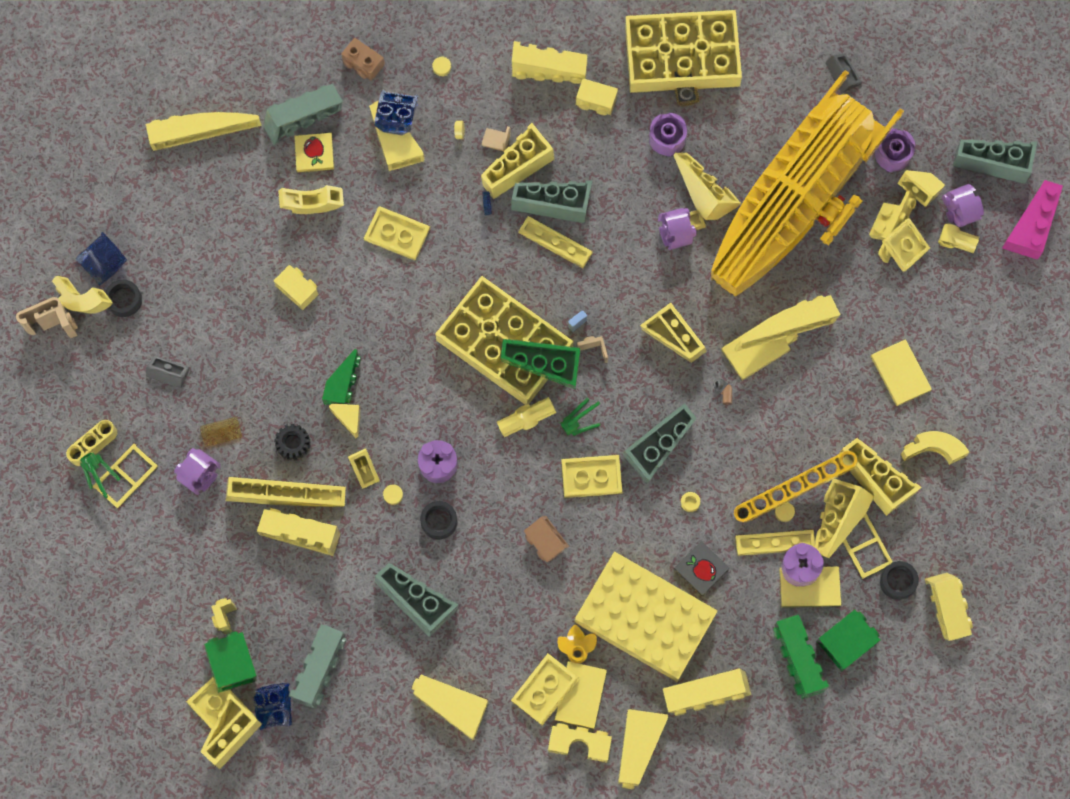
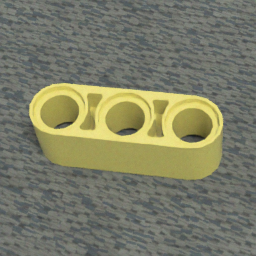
[66,420,117,466]

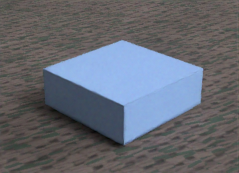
[568,311,587,332]

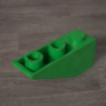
[322,349,361,405]

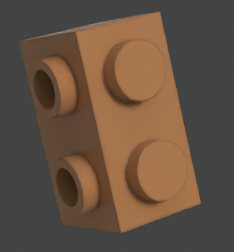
[341,38,385,81]
[524,516,569,562]

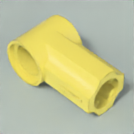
[938,224,979,253]

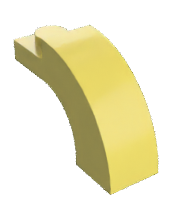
[278,185,344,214]
[52,276,113,314]
[901,431,969,465]

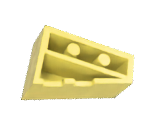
[640,303,707,363]
[925,573,973,641]
[201,694,262,769]

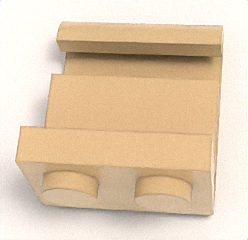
[16,297,78,339]

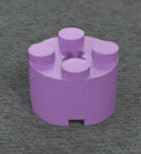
[649,113,687,157]
[875,129,915,172]
[942,184,984,227]
[658,208,696,250]
[418,440,458,483]
[174,448,220,495]
[781,543,824,587]

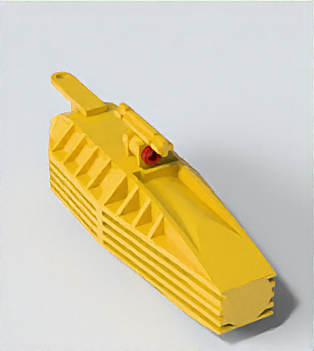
[711,70,904,297]

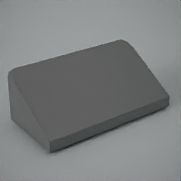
[825,53,862,92]
[146,355,189,388]

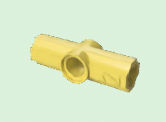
[497,397,556,437]

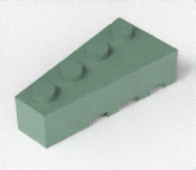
[264,84,343,145]
[953,140,1037,184]
[511,181,592,223]
[622,403,696,484]
[375,563,459,637]
[289,624,347,709]

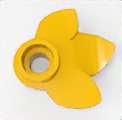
[557,625,597,664]

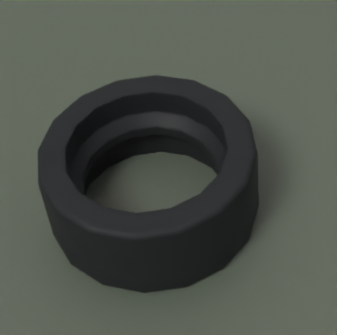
[105,279,142,317]
[420,501,458,540]
[880,561,919,600]

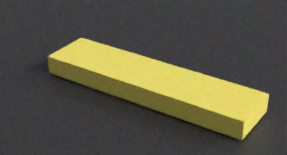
[519,216,593,268]
[735,530,815,556]

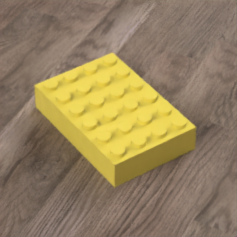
[625,10,742,93]
[435,276,573,405]
[575,551,717,682]

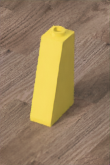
[369,100,424,171]
[412,675,488,740]
[618,709,668,789]

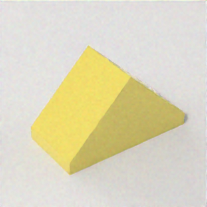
[329,404,360,438]
[348,449,380,489]

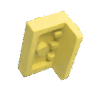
[211,598,237,635]

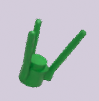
[560,398,600,436]
[80,452,120,499]

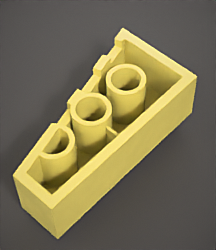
[512,41,587,84]
[481,123,554,199]
[839,438,921,516]
[257,508,340,556]
[663,669,751,716]

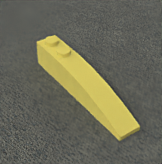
[146,112,261,151]
[734,295,840,351]
[226,477,346,507]

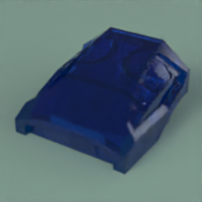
[374,90,418,135]
[76,232,127,286]
[253,682,292,730]

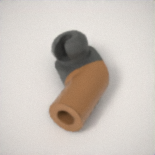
[713,378,732,405]

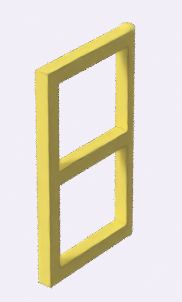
[93,444,158,508]
[843,513,893,579]

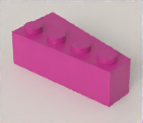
[1002,180,1063,260]

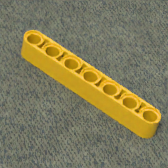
[734,451,858,523]

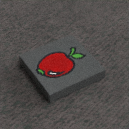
[674,541,729,596]

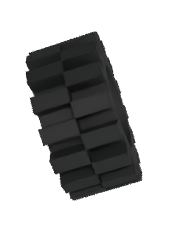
[274,424,311,461]

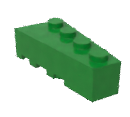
[501,339,580,390]
[773,614,829,699]

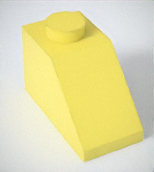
[898,170,945,207]

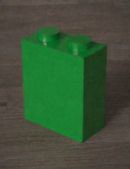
[816,609,880,672]
[204,632,257,693]

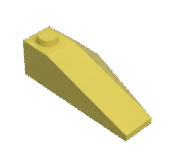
[674,152,741,220]
[814,479,874,558]

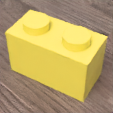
[576,79,618,115]
[274,265,318,310]

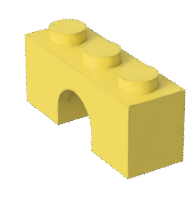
[548,723,612,763]

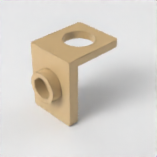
[482,126,511,151]
[577,336,608,363]

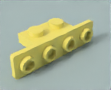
[869,190,916,263]

